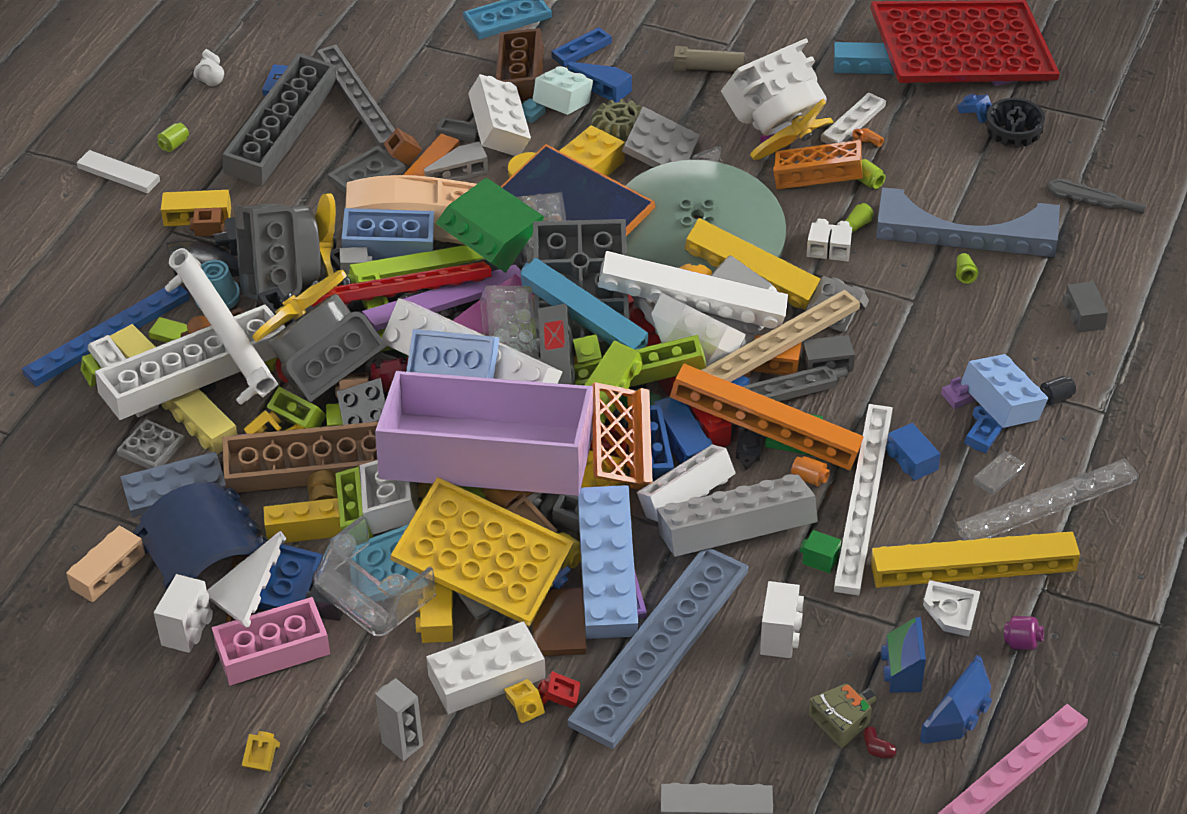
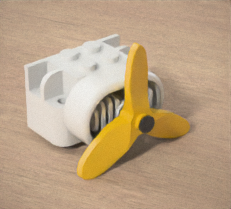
[721,38,834,160]

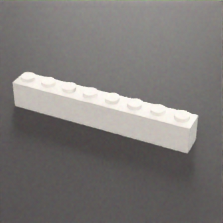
[598,251,788,329]

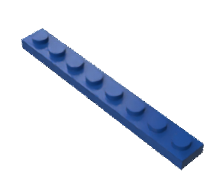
[22,285,190,387]

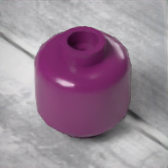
[1004,616,1044,650]

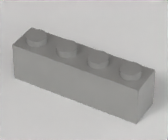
[661,783,773,814]

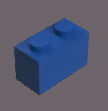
[886,423,940,481]

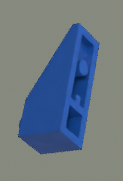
[568,62,632,103]

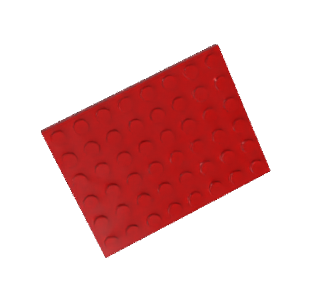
[870,0,1060,83]

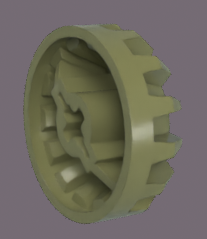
[592,99,642,143]

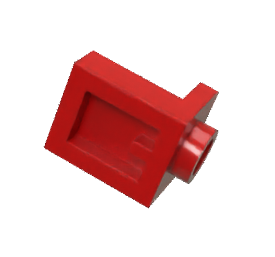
[537,671,580,709]

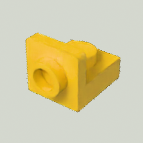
[243,410,282,434]
[504,679,545,723]
[242,731,280,772]

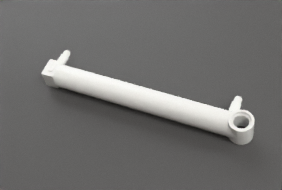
[165,248,278,404]

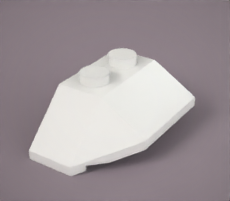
[651,292,746,366]

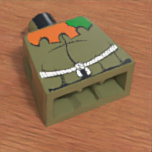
[809,684,876,748]

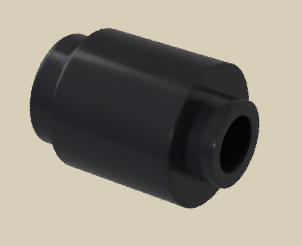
[1040,376,1076,405]

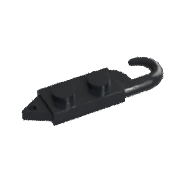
[736,426,763,470]

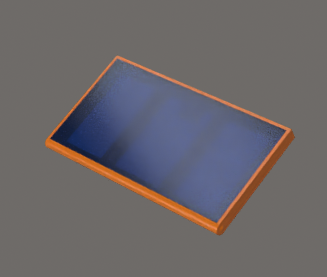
[501,144,656,236]

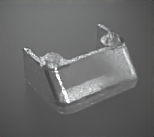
[314,515,436,636]

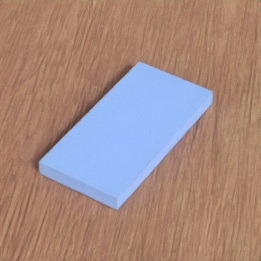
[406,329,500,379]

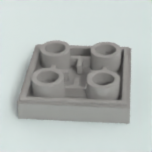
[117,419,186,469]

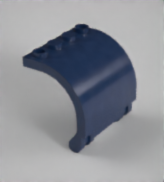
[133,482,268,590]

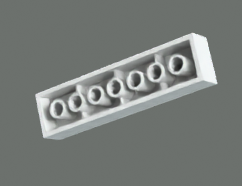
[382,298,562,384]
[95,305,285,420]

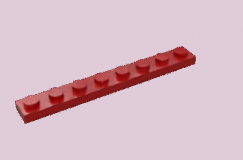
[311,261,492,308]

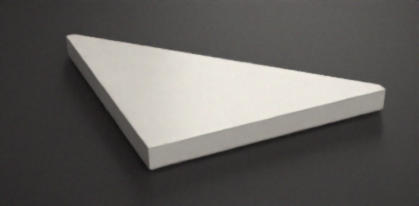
[207,531,286,628]

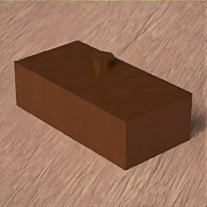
[496,28,544,101]

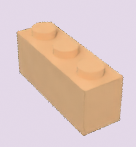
[66,525,145,603]

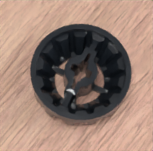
[986,98,1045,148]

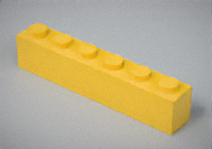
[684,218,820,310]

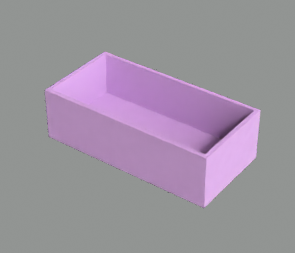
[375,371,593,496]

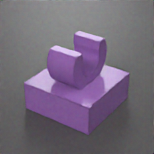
[941,377,975,409]

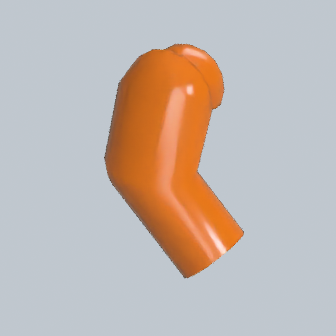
[852,128,884,147]

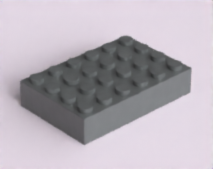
[533,219,629,357]

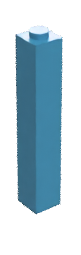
[521,257,648,350]

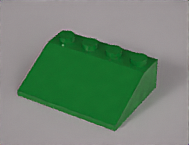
[435,178,545,273]

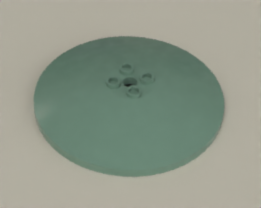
[608,160,786,272]

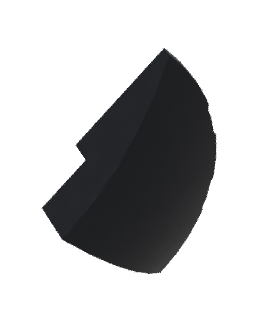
[166,240,239,277]

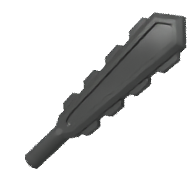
[1047,178,1146,213]

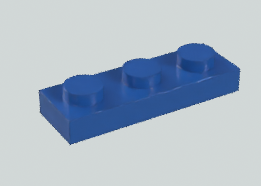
[551,27,612,67]

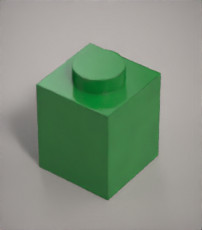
[800,530,841,574]

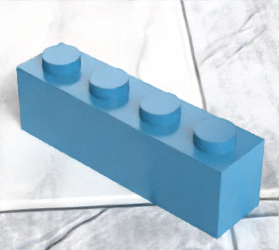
[833,42,895,74]

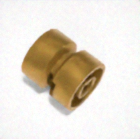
[307,470,338,501]

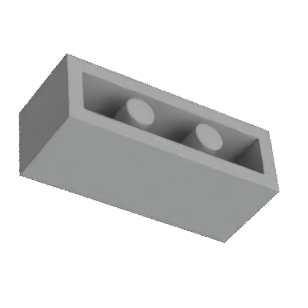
[375,678,423,761]

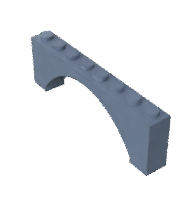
[876,188,1060,257]

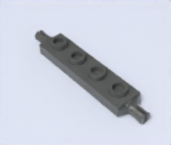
[743,365,848,402]

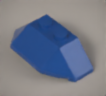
[920,655,992,744]

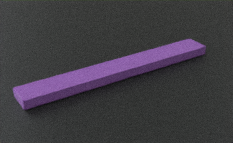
[362,265,521,331]

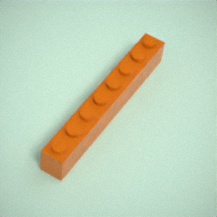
[669,364,864,470]

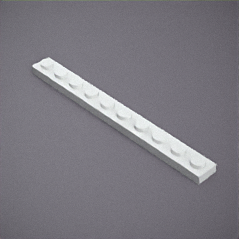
[834,404,893,596]

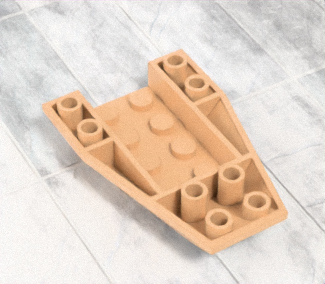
[345,175,476,245]

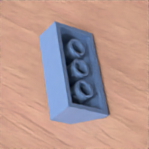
[342,208,434,260]

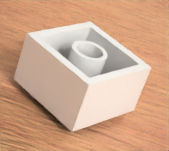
[154,574,213,653]
[760,581,804,658]

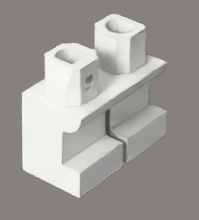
[807,218,852,262]

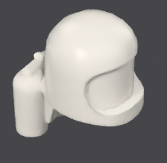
[193,49,224,86]

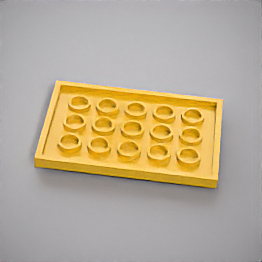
[390,477,574,626]

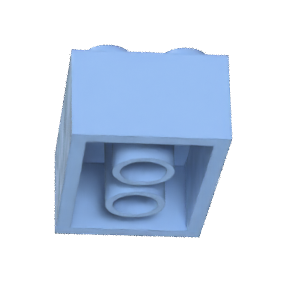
[961,354,1048,428]

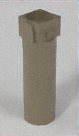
[674,46,745,72]

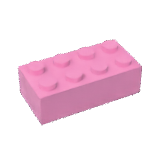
[212,597,330,686]

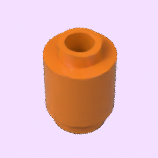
[791,456,830,487]

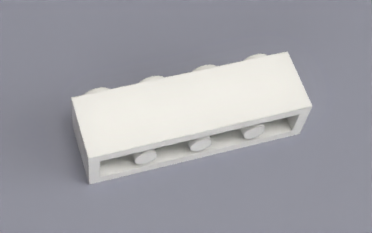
[637,445,736,521]

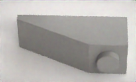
[424,141,488,181]

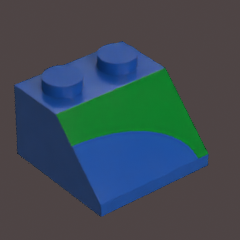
[881,617,926,692]

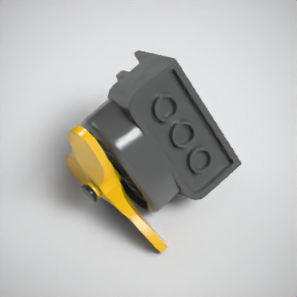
[234,193,337,300]
[252,270,386,402]

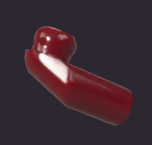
[863,727,896,759]

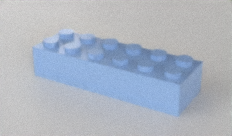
[578,485,638,639]

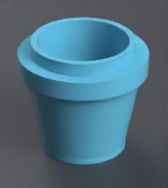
[195,260,240,309]

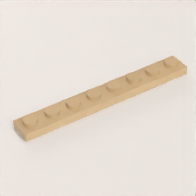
[701,290,860,382]

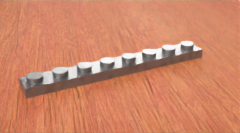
[317,45,395,149]

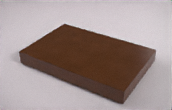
[533,588,586,656]

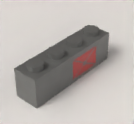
[535,304,576,385]

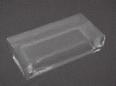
[973,451,1024,496]

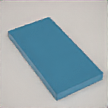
[463,0,552,39]

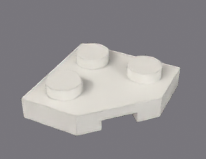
[923,580,980,637]

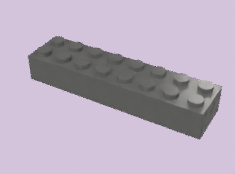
[222,53,336,186]

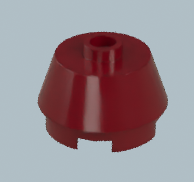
[369,357,409,392]

